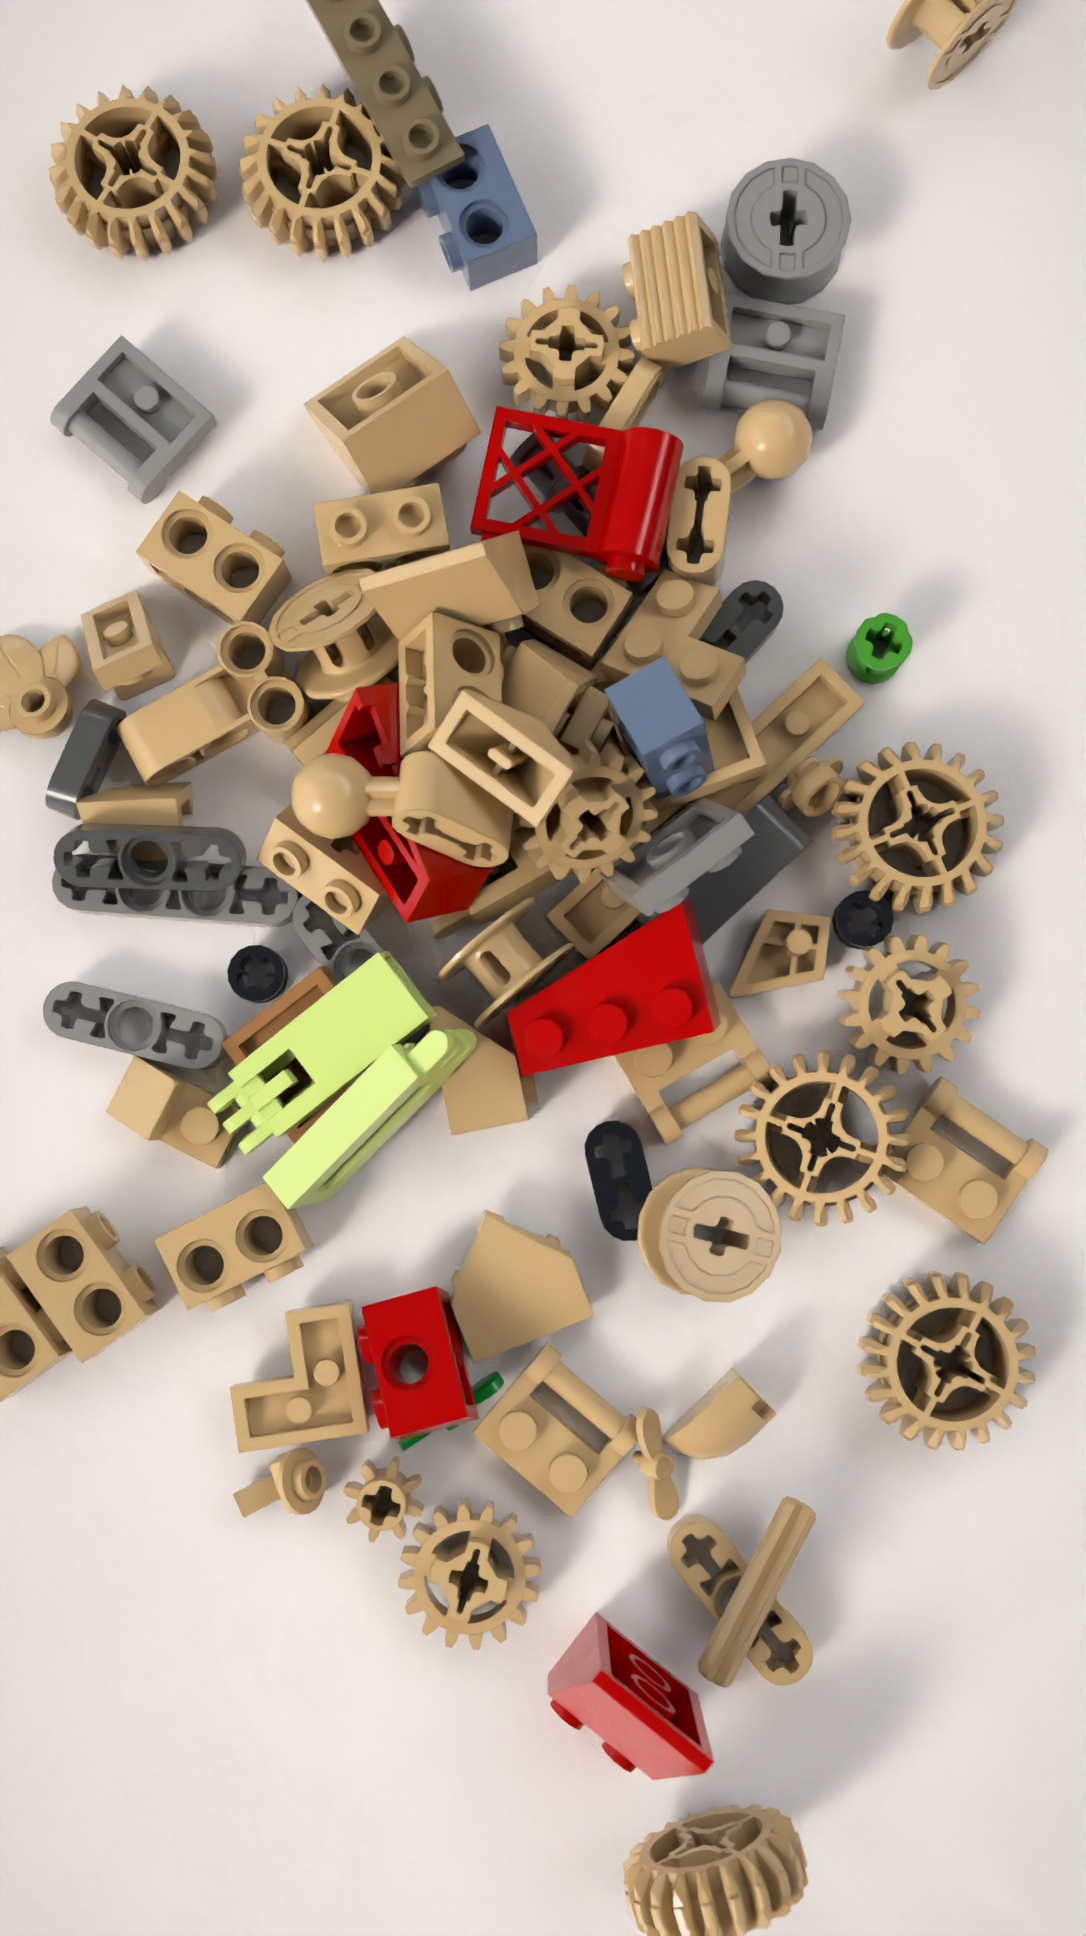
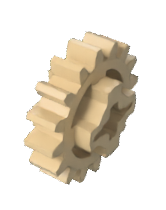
[499,285,634,424]
[514,739,658,883]
[837,934,981,1074]
[398,1498,541,1650]

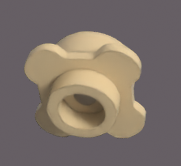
[778,757,845,817]

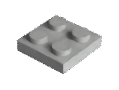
[600,797,755,917]

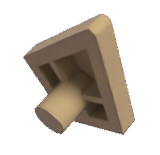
[728,909,831,998]

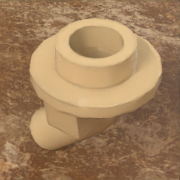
[233,1448,326,1518]

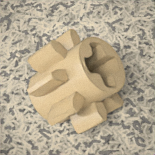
[343,1456,425,1543]

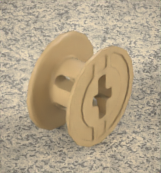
[886,0,1018,90]
[268,568,399,699]
[435,896,574,1029]
[637,1167,782,1302]

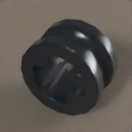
[832,890,894,950]
[227,945,289,1003]

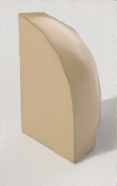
[76,782,193,861]
[662,1368,777,1460]

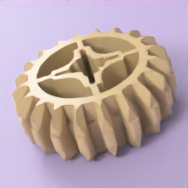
[239,83,406,261]
[48,84,219,261]
[829,741,1005,914]
[734,1050,912,1226]
[857,1271,1037,1451]
[623,1804,809,1936]

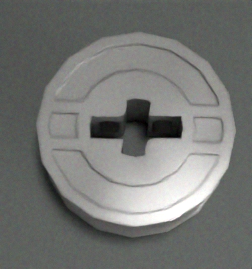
[720,158,851,305]

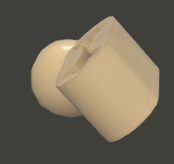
[667,398,813,586]
[291,751,514,867]

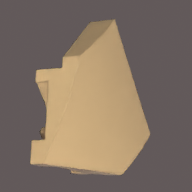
[450,1210,595,1363]

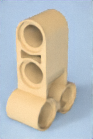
[116,621,314,787]

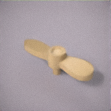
[632,1407,680,1521]

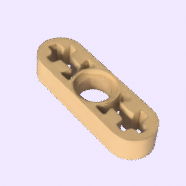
[667,1515,813,1686]

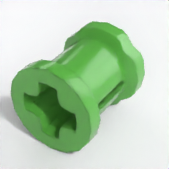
[845,613,913,684]

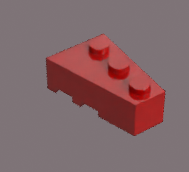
[325,682,493,923]
[506,898,721,1076]

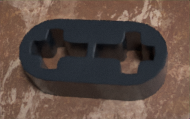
[584,1121,653,1241]

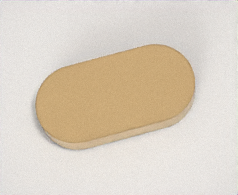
[582,357,665,471]

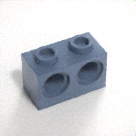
[416,124,538,291]
[604,656,715,802]

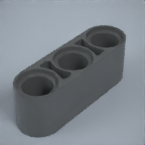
[636,795,813,945]

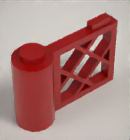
[470,406,684,581]

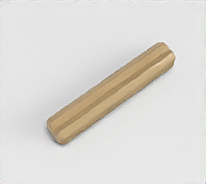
[698,1496,816,1688]

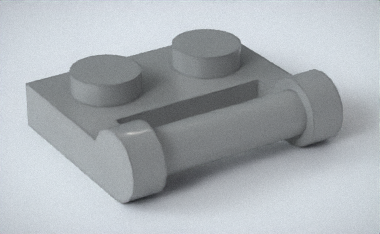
[701,292,846,430]
[50,335,218,504]

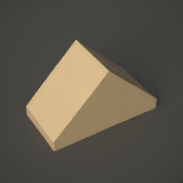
[427,689,578,827]

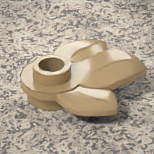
[0,634,80,739]

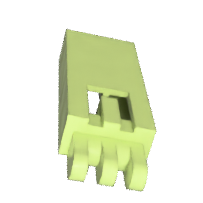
[207,951,437,1155]
[263,1028,476,1209]

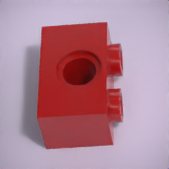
[357,1286,479,1440]

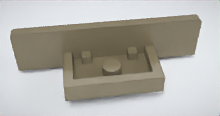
[305,0,465,188]

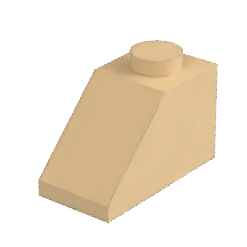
[429,1005,539,1135]

